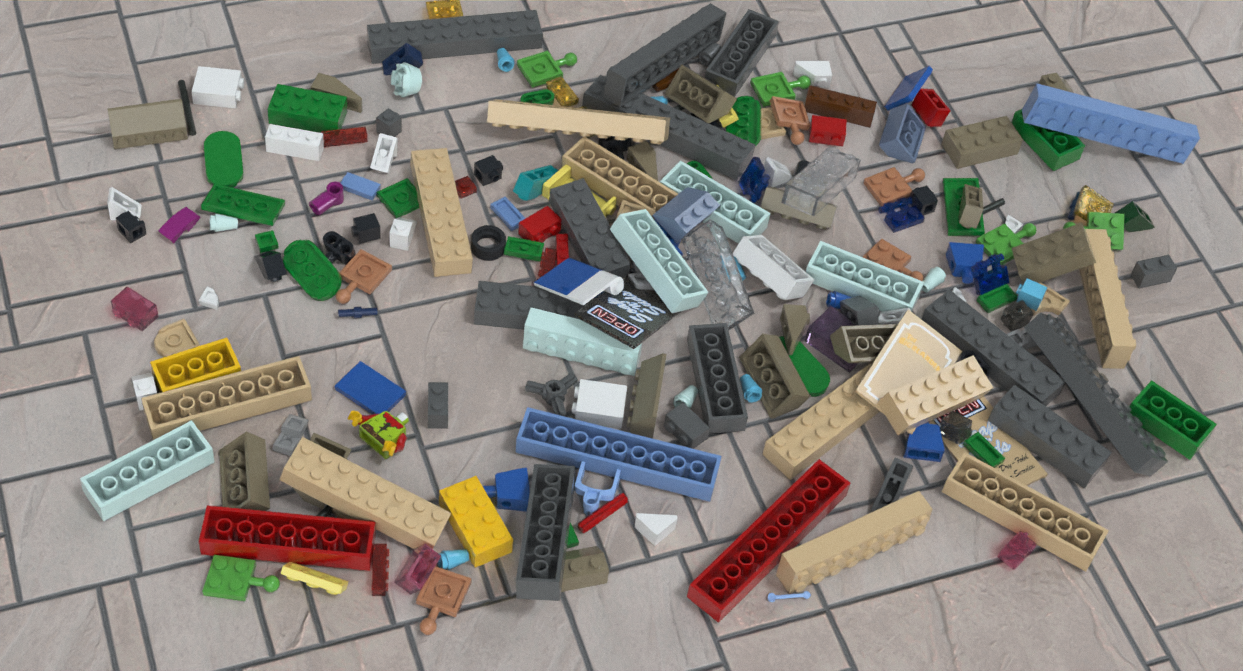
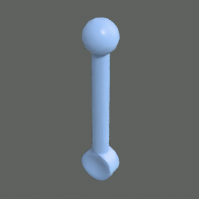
[767,591,811,602]

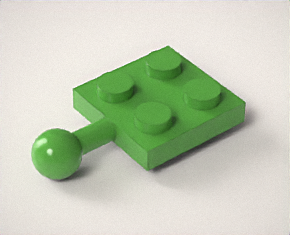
[517,51,577,88]
[750,72,811,107]
[1063,212,1124,250]
[976,223,1037,267]
[202,555,280,601]

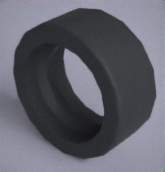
[471,225,506,261]

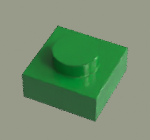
[255,230,279,253]

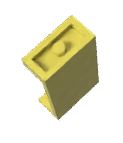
[542,164,616,217]

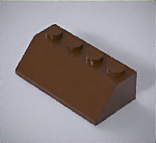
[805,85,877,128]

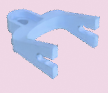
[574,461,621,515]

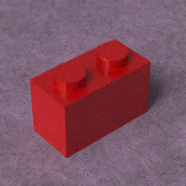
[911,88,951,127]
[809,115,847,146]
[518,206,562,243]

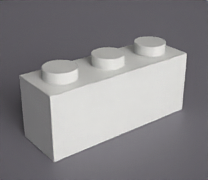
[265,124,324,161]

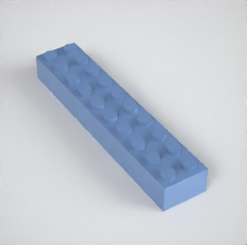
[1022,83,1200,164]
[515,407,722,502]

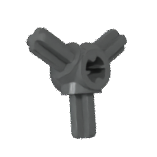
[525,373,578,416]

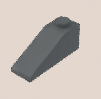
[870,458,913,512]

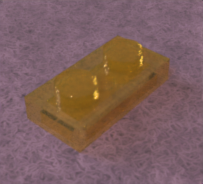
[546,76,579,107]

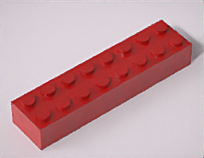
[199,505,376,571]

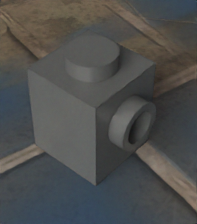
[376,108,402,137]

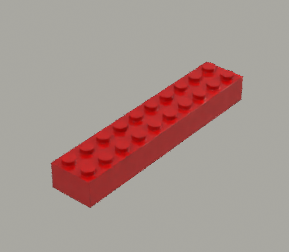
[687,459,851,623]

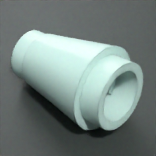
[210,213,238,232]
[922,267,946,293]
[673,385,698,408]

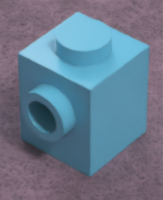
[1016,278,1048,311]

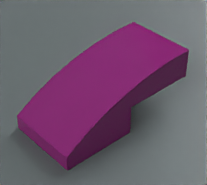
[158,207,201,243]

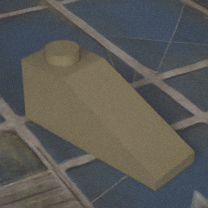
[311,73,363,113]
[627,141,658,181]
[959,184,983,228]
[780,304,810,355]

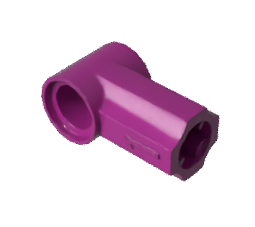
[309,181,344,215]

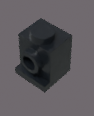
[116,211,147,243]

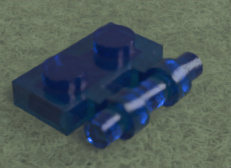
[738,157,770,204]
[878,197,925,233]
[971,253,1010,296]

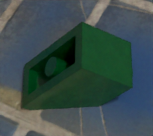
[1115,201,1155,232]

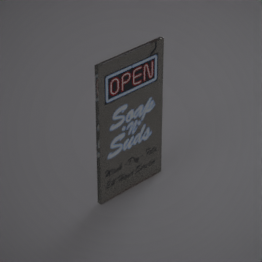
[574,272,681,349]

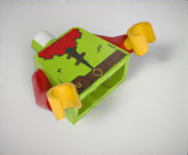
[347,410,409,460]

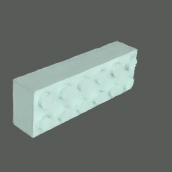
[660,161,770,244]
[610,209,709,313]
[806,241,924,312]
[523,308,644,376]
[80,420,215,521]

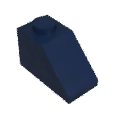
[382,43,423,76]

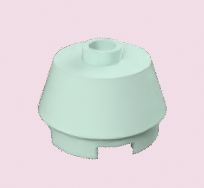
[391,62,422,97]

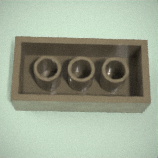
[941,116,1023,169]
[1012,223,1096,284]

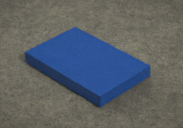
[884,65,933,111]
[335,361,406,414]

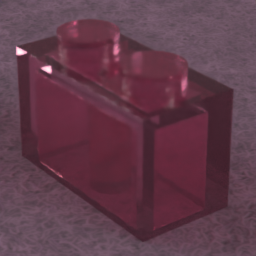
[111,286,158,332]
[394,544,441,595]

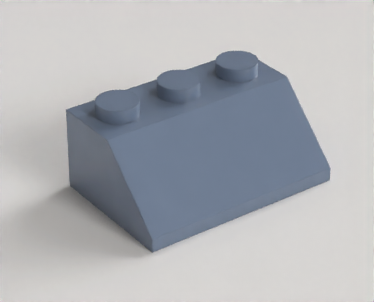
[879,103,926,163]
[652,187,720,243]

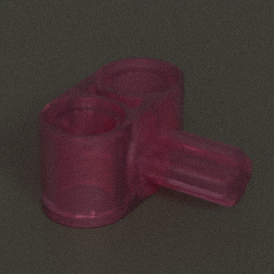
[997,531,1037,570]

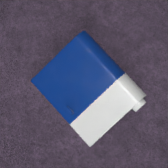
[534,258,624,305]

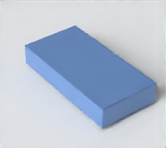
[340,172,381,201]
[490,196,525,231]

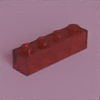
[321,126,368,147]
[537,248,557,280]
[372,543,390,596]

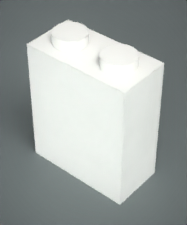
[192,66,245,108]
[572,379,627,429]

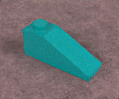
[513,165,559,201]

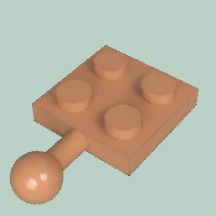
[770,96,811,145]
[864,167,925,208]
[863,239,923,281]
[336,249,392,304]
[416,565,472,635]

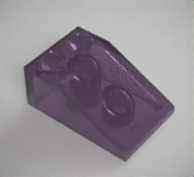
[805,306,859,373]

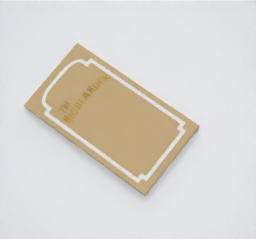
[855,309,962,435]

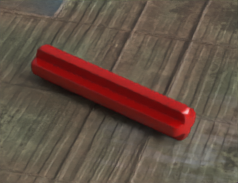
[577,493,628,533]

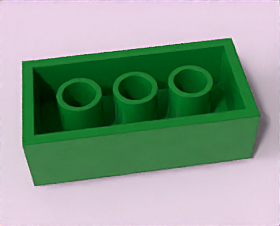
[267,84,348,137]
[1011,109,1085,171]
[1129,380,1217,460]

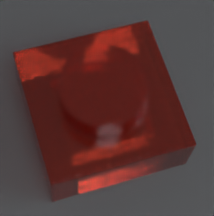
[455,176,477,199]

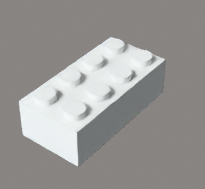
[732,235,814,300]

